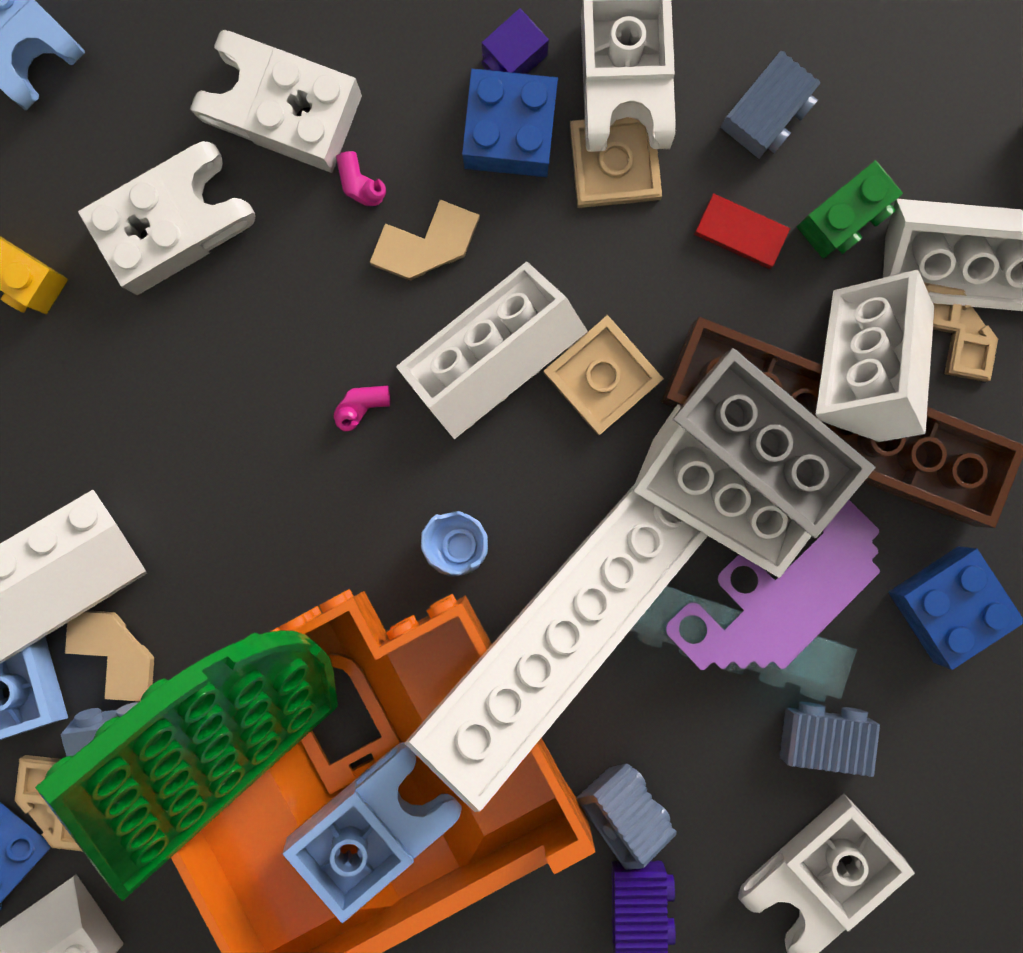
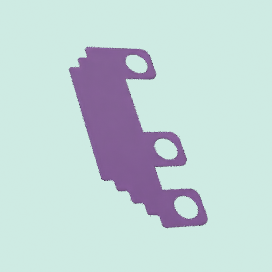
[666,500,880,670]

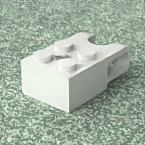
[581,0,675,152]
[190,30,362,173]
[78,141,256,295]
[738,793,915,953]

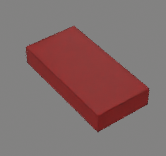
[694,193,791,269]

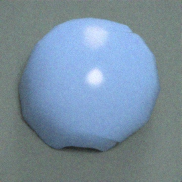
[421,511,488,576]

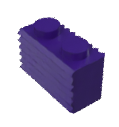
[612,860,676,953]

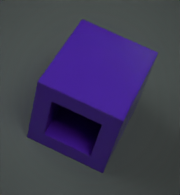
[482,8,549,74]

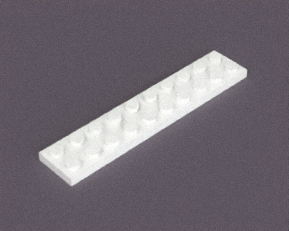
[404,484,708,812]

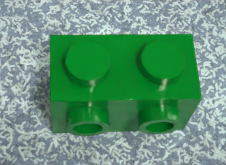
[796,160,903,259]

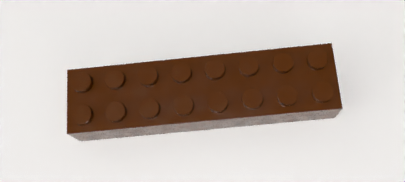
[661,317,1023,528]

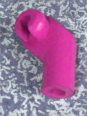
[336,151,386,206]
[334,385,390,432]

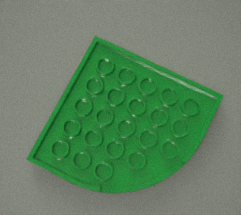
[35,630,338,901]

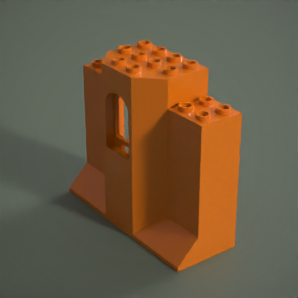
[171,589,595,953]

